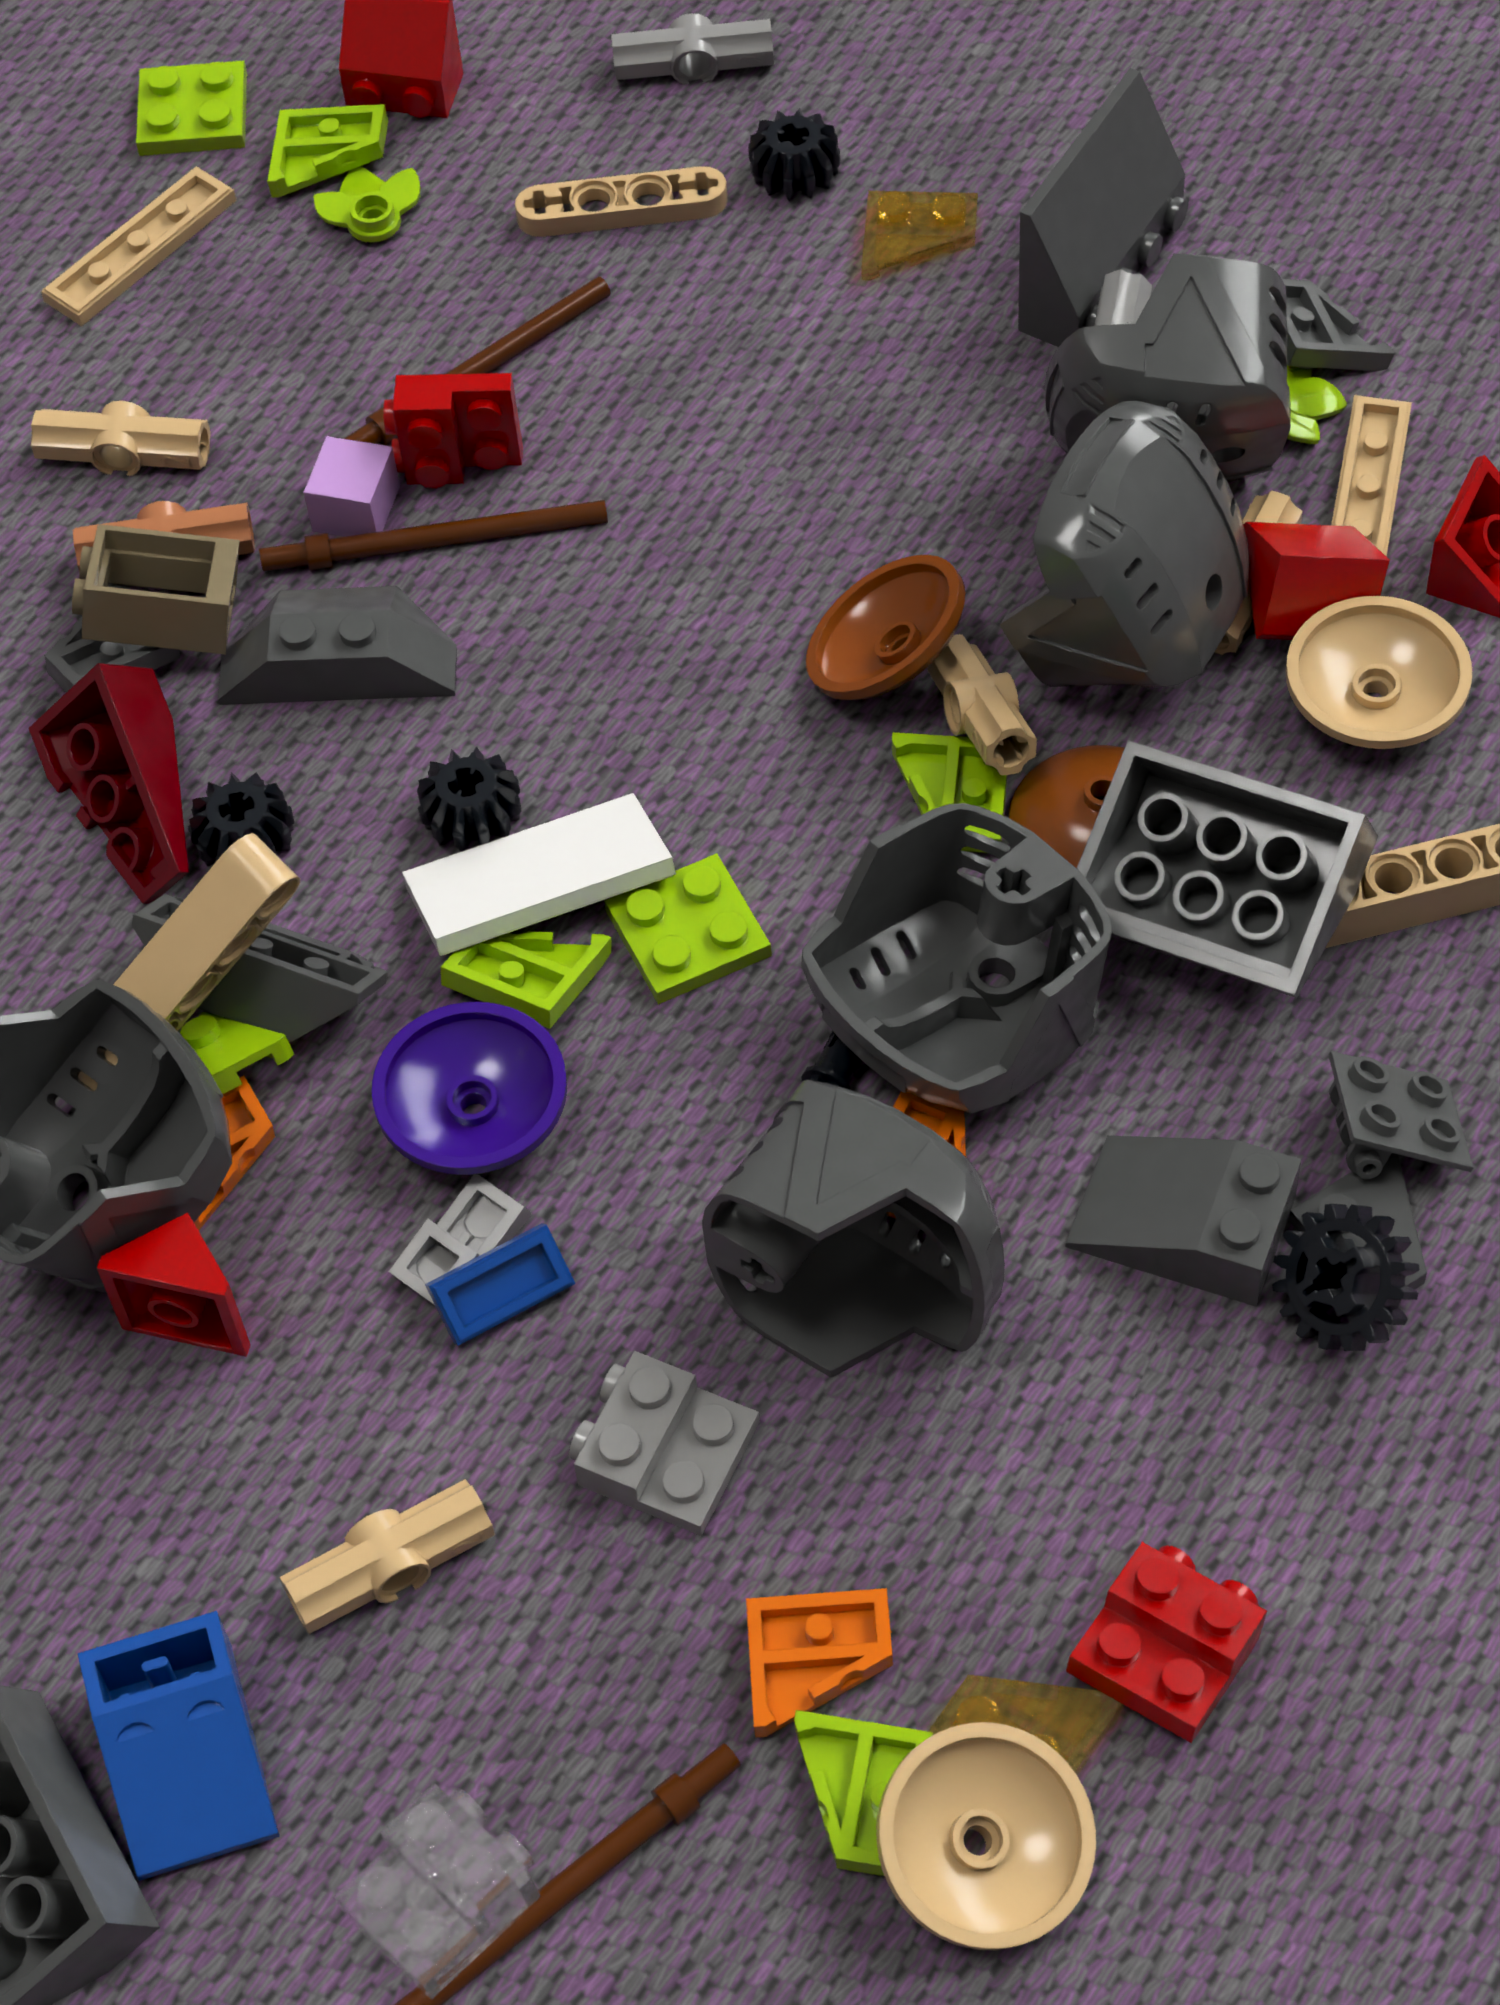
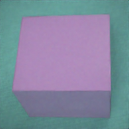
[303,436,400,536]

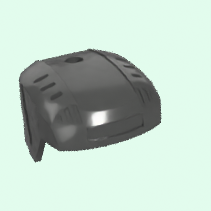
[1044,253,1291,482]
[1000,401,1250,688]
[801,803,1112,1113]
[0,980,232,1294]
[702,1080,1005,1378]

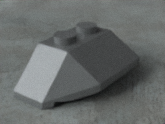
[217,586,457,705]
[132,894,388,1042]

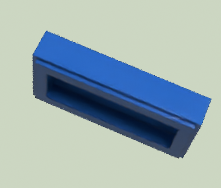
[425,1223,576,1346]

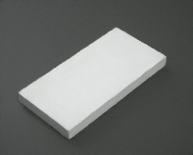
[402,793,676,956]

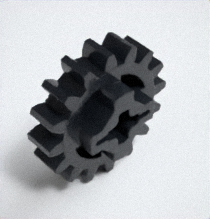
[1272,1203,1420,1351]

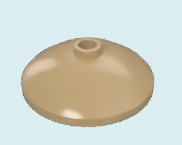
[1286,596,1472,749]
[876,1722,1096,1950]

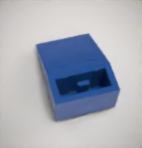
[77,1611,280,1881]

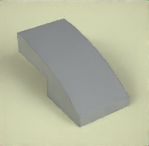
[388,1174,532,1305]

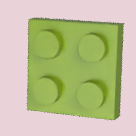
[136,60,247,156]
[605,853,772,1005]

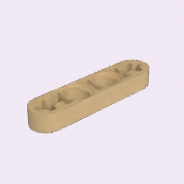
[515,167,728,237]

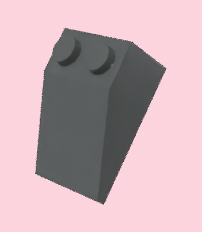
[1065,1135,1302,1307]

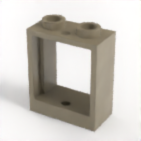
[72,524,240,655]

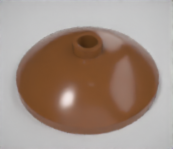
[806,555,965,700]
[1009,745,1125,869]

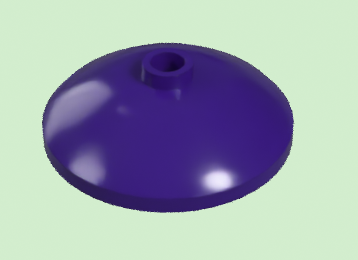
[372,1002,567,1175]

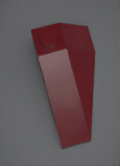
[28,663,189,904]

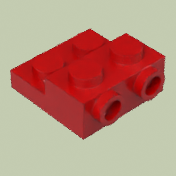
[383,373,523,488]
[1066,1542,1267,1743]

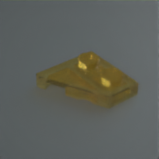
[861,191,978,280]
[928,1675,1124,1776]

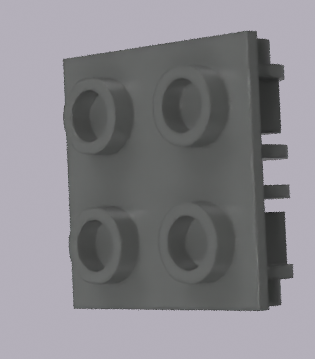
[1328,1051,1474,1179]

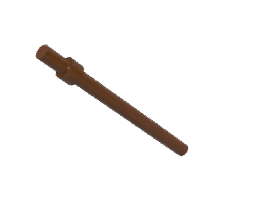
[344,276,610,446]
[259,500,608,572]
[394,1743,741,2005]

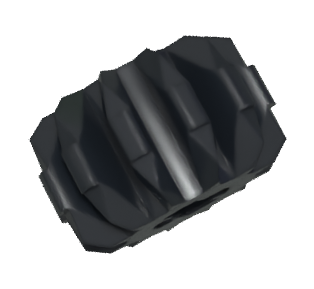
[748,108,841,201]
[417,747,522,852]
[188,772,295,866]

